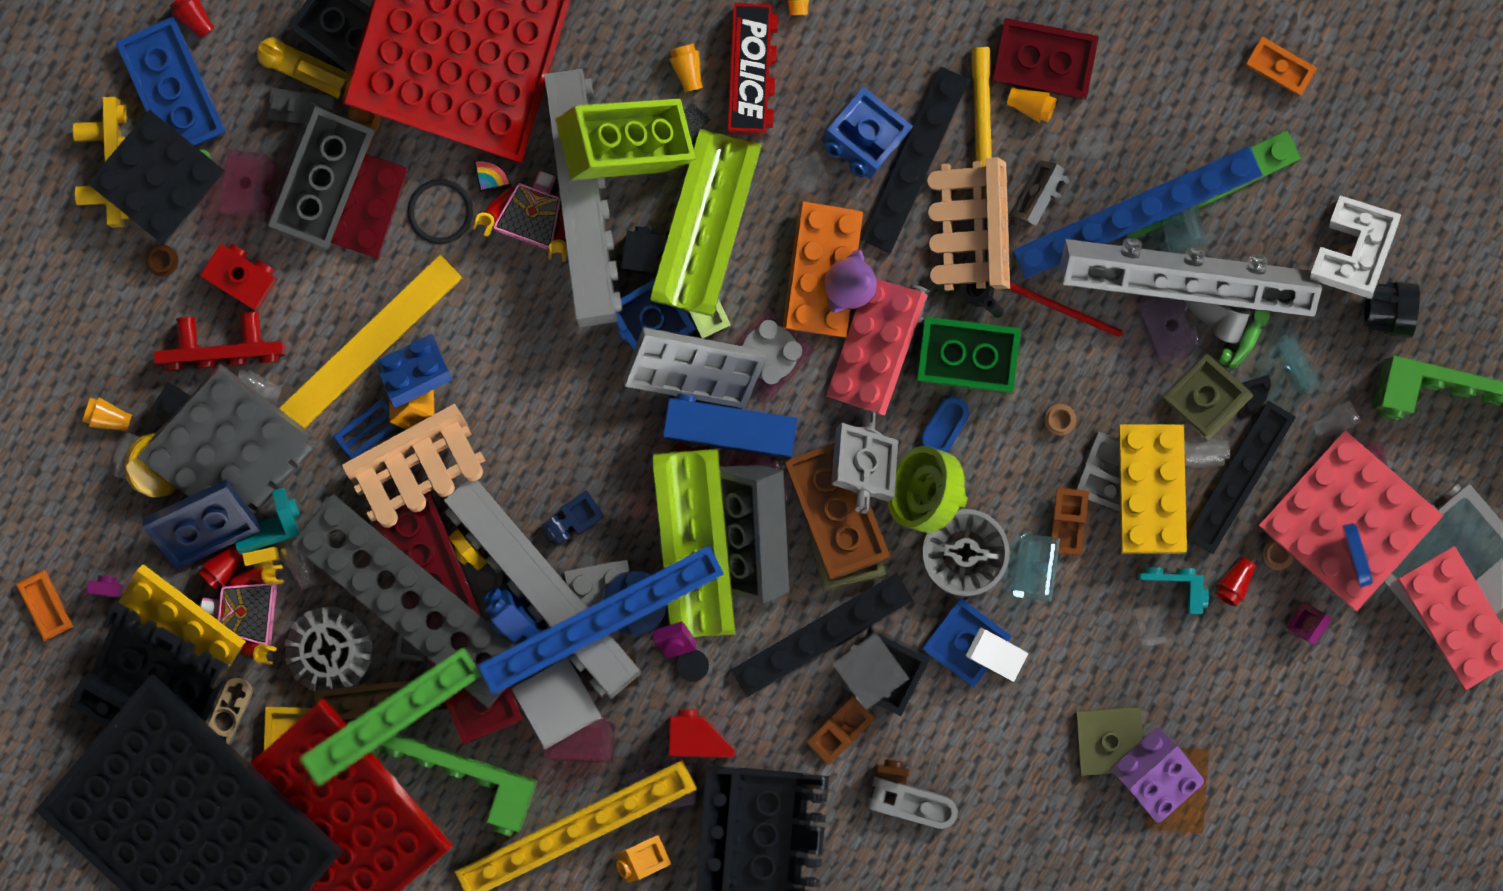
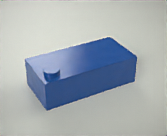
[663,394,798,459]

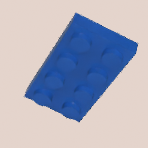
[115,16,227,147]

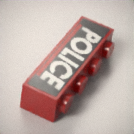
[728,3,778,136]

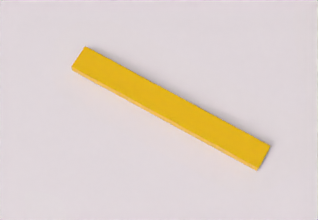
[279,255,463,429]
[454,760,697,891]

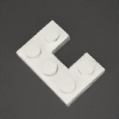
[1310,196,1401,299]

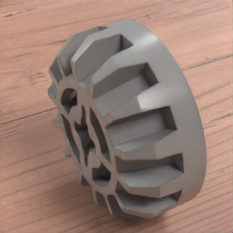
[922,509,1010,596]
[284,607,373,691]

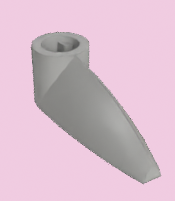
[1182,300,1251,343]

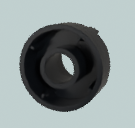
[1364,281,1420,338]

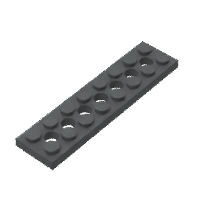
[291,494,515,708]

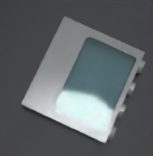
[1384,483,1503,654]

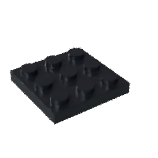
[88,110,225,245]

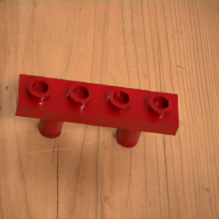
[154,312,286,371]

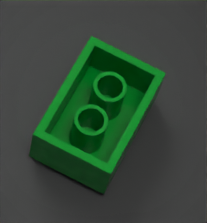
[916,317,1021,394]

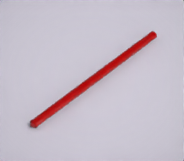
[962,262,1124,337]

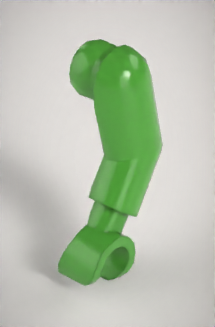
[1217,309,1270,369]

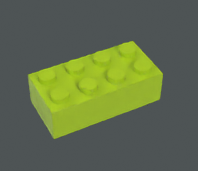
[555,98,696,180]

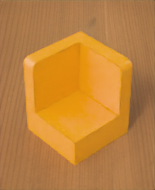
[389,389,435,430]

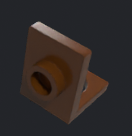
[871,759,910,804]

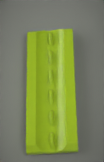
[651,129,762,317]
[653,449,736,637]

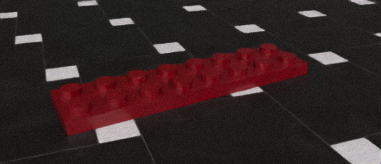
[367,491,524,745]

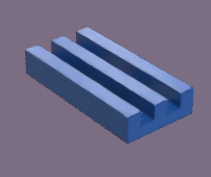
[332,397,398,460]

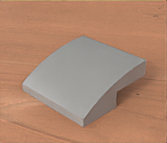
[1076,431,1120,512]
[511,657,602,749]

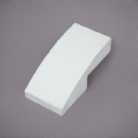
[966,627,1029,682]

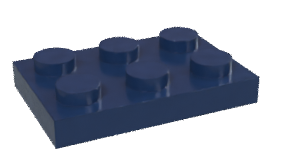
[142,479,260,570]

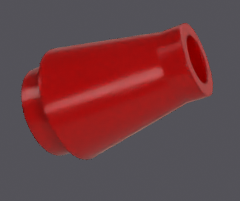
[170,0,215,39]
[198,544,244,591]
[1214,557,1257,607]

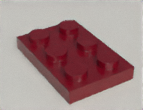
[992,18,1099,100]
[330,153,409,259]

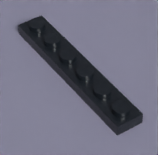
[862,67,970,254]
[731,573,913,697]

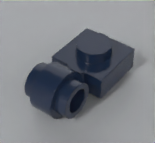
[541,490,605,546]

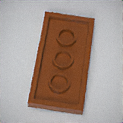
[784,443,890,581]

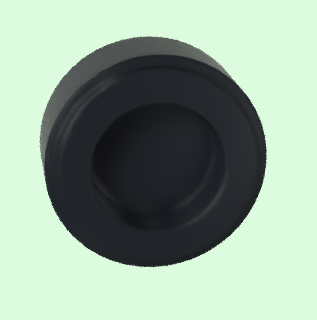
[677,650,709,682]

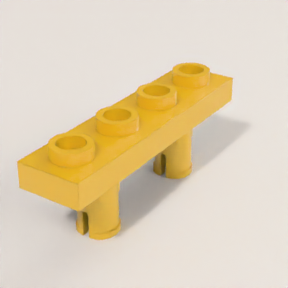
[73,97,129,228]

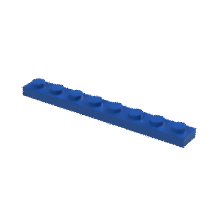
[1013,146,1263,279]
[477,546,724,695]

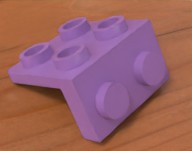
[1110,727,1204,822]

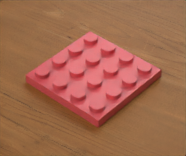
[1259,430,1443,612]

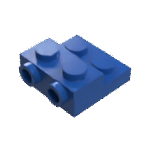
[821,87,913,180]
[483,583,549,643]

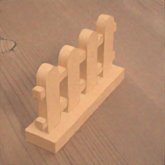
[927,157,1010,291]
[342,404,486,528]

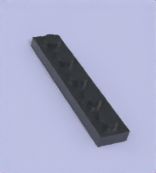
[1187,400,1296,554]

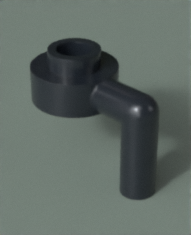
[960,282,1004,318]

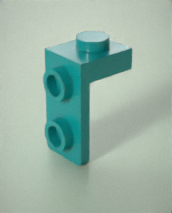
[235,488,300,554]
[1136,567,1209,614]

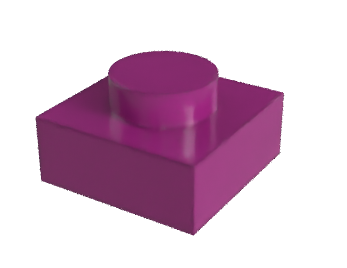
[86,575,125,597]
[1286,602,1332,646]
[653,621,696,659]

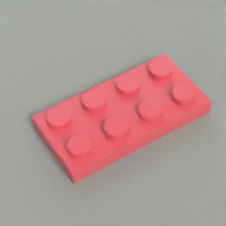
[826,279,927,416]
[1398,546,1503,690]

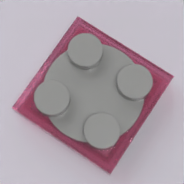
[734,308,815,398]

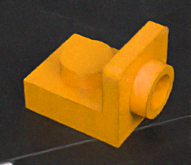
[615,835,671,883]

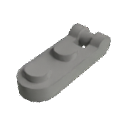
[866,776,958,829]

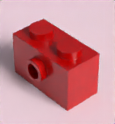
[200,243,278,312]

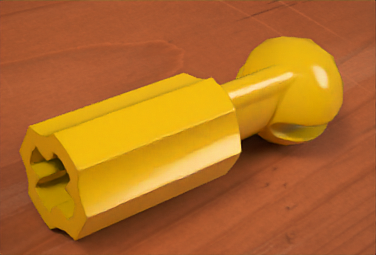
[256,37,350,99]

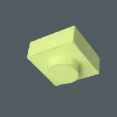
[689,299,731,339]

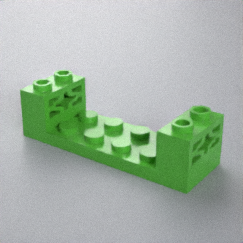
[1372,356,1503,421]
[348,720,538,836]

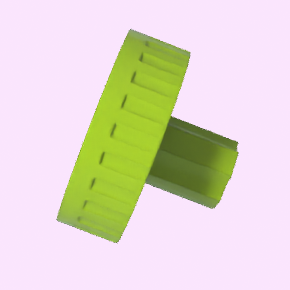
[888,446,968,533]

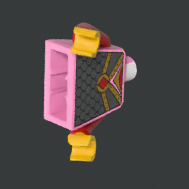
[472,171,568,262]
[201,565,284,665]

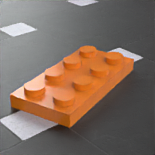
[782,201,863,338]

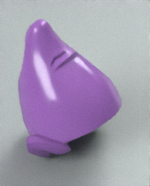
[824,250,877,313]

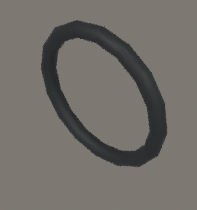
[408,179,473,244]

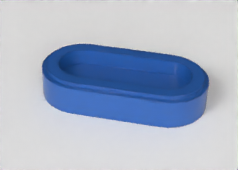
[921,397,969,452]
[1342,523,1373,588]

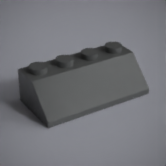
[264,102,375,249]
[720,465,789,603]

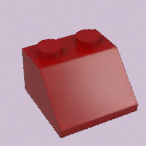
[669,709,735,757]

